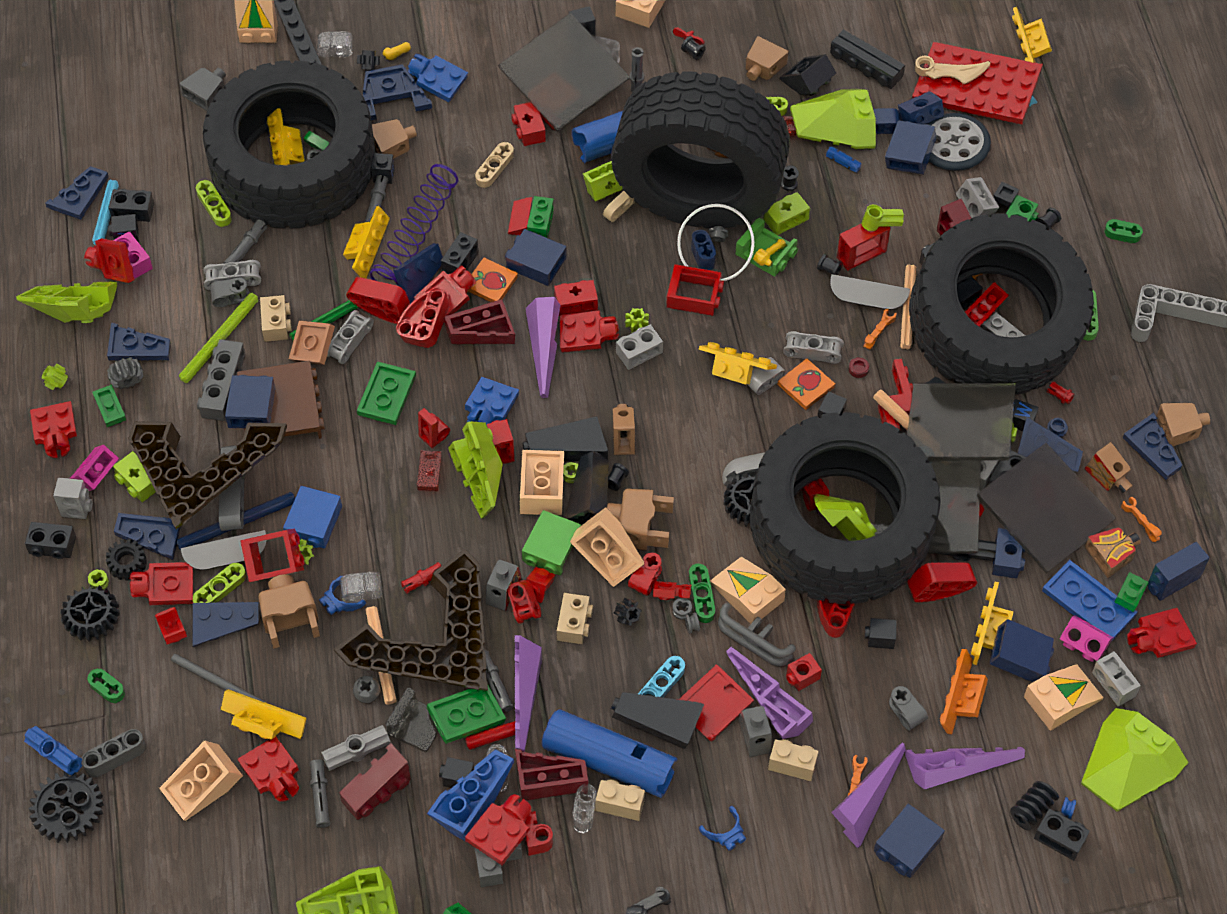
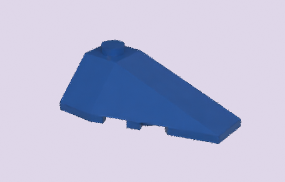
[427,749,515,843]

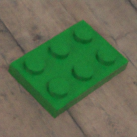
[357,361,416,425]
[427,686,506,744]

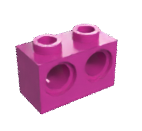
[113,231,153,279]
[1060,615,1113,662]

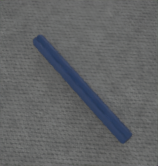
[176,492,295,550]

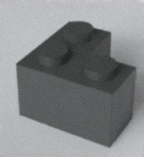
[474,842,522,887]

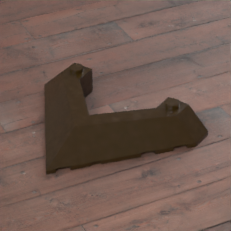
[128,421,287,530]
[334,549,488,691]

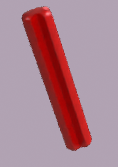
[465,721,516,749]

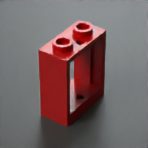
[837,223,891,271]
[666,264,724,316]
[240,528,305,582]

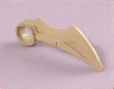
[915,56,990,84]

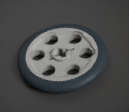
[927,113,991,171]

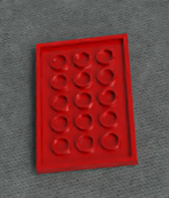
[912,42,1042,124]

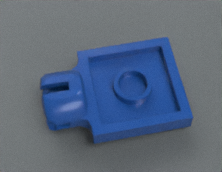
[408,54,468,102]
[465,377,519,426]

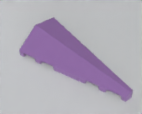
[526,297,560,398]
[515,636,542,752]
[726,647,813,739]
[831,743,906,848]
[905,747,1025,789]

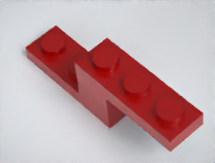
[878,359,919,430]

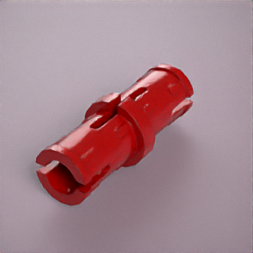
[401,562,441,594]

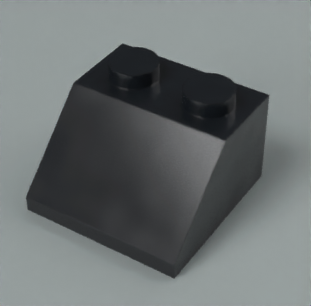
[779,54,836,96]

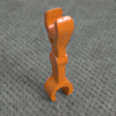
[864,309,897,349]
[1121,497,1162,542]
[848,755,868,796]

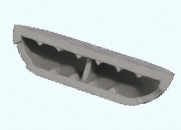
[831,274,910,309]
[722,452,765,485]
[181,530,266,569]

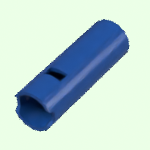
[572,111,623,163]
[542,709,678,798]

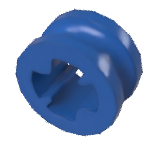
[1061,797,1076,820]

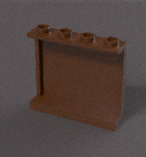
[237,361,325,439]

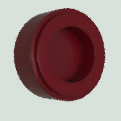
[849,357,869,378]

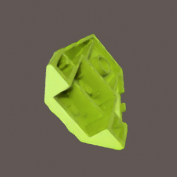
[790,89,876,149]
[16,282,117,323]
[448,422,503,519]
[814,494,877,541]
[1081,708,1188,811]
[296,866,398,914]

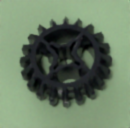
[723,473,756,527]
[60,585,120,642]

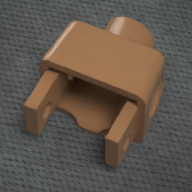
[607,489,674,550]
[259,574,320,649]

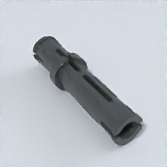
[629,47,644,92]
[364,175,388,223]
[223,220,267,264]
[485,650,514,713]
[309,759,330,828]

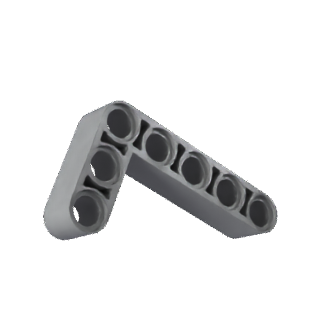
[1131,284,1227,342]

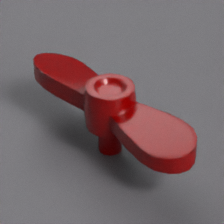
[673,27,705,45]

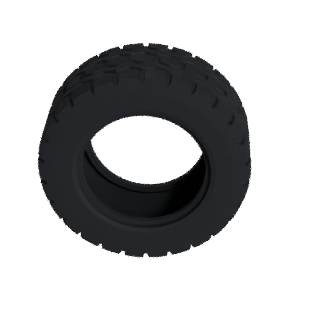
[203,60,375,229]
[611,71,790,228]
[909,214,1094,396]
[750,412,940,604]

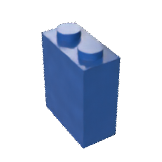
[283,486,342,549]

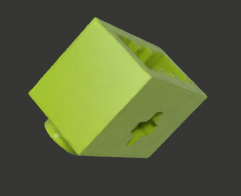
[583,161,623,201]
[764,192,810,235]
[113,451,156,502]

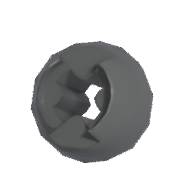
[353,676,381,703]

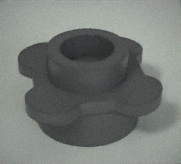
[709,226,728,242]

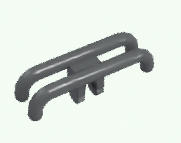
[718,603,796,666]

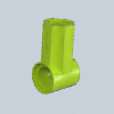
[862,204,904,231]

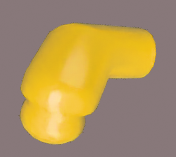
[383,42,411,60]

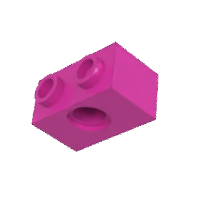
[70,445,119,491]

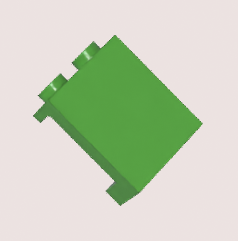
[736,218,798,277]
[522,510,582,575]

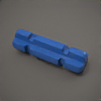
[826,147,861,172]

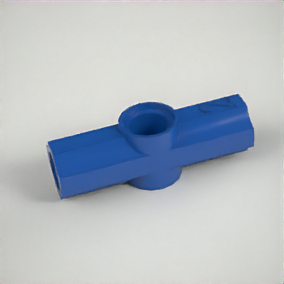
[24,726,82,775]

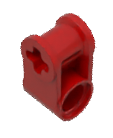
[628,553,662,596]
[508,580,541,624]

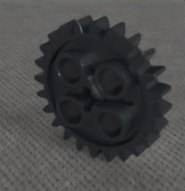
[29,771,104,843]

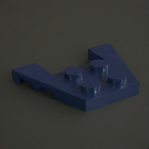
[363,64,432,120]

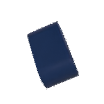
[873,108,900,134]
[691,230,716,270]

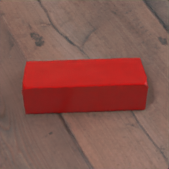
[508,197,533,235]

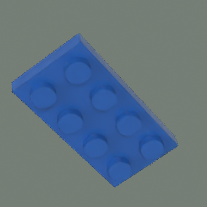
[1042,560,1138,643]

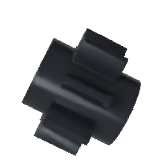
[357,50,380,70]
[613,598,642,626]

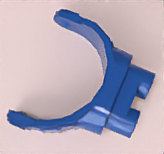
[319,576,366,615]
[699,806,746,851]

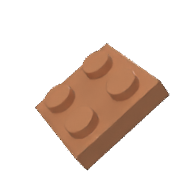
[289,321,335,365]

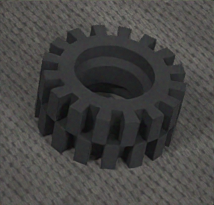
[106,539,147,581]

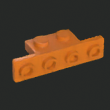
[940,649,988,734]

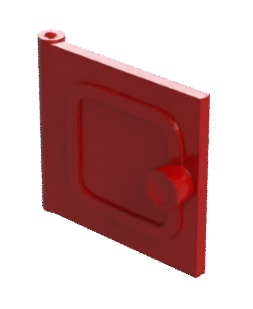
[679,664,754,742]

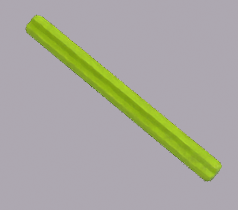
[179,293,258,383]

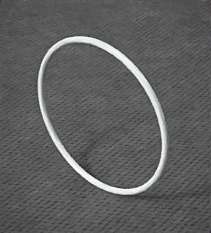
[677,204,754,281]

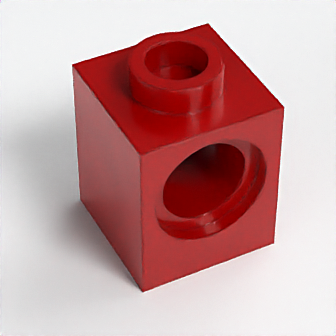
[786,653,822,691]

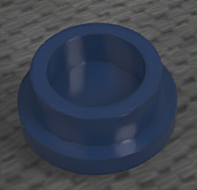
[1047,418,1068,437]

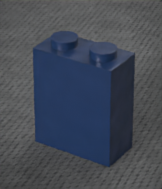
[885,121,936,175]
[505,229,567,286]
[225,375,276,429]
[1147,542,1210,601]
[990,619,1054,682]
[874,804,945,878]

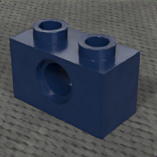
[898,91,944,125]
[992,528,1027,578]

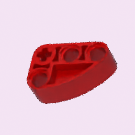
[346,277,410,324]
[396,287,450,348]
[907,563,977,603]
[817,599,856,638]

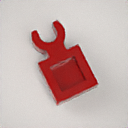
[653,581,691,600]

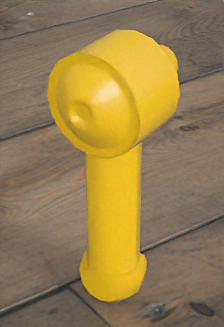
[753,239,786,267]

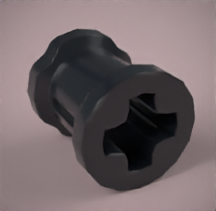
[681,36,706,60]
[781,165,799,191]
[1036,207,1062,230]
[817,254,843,275]
[608,463,629,491]

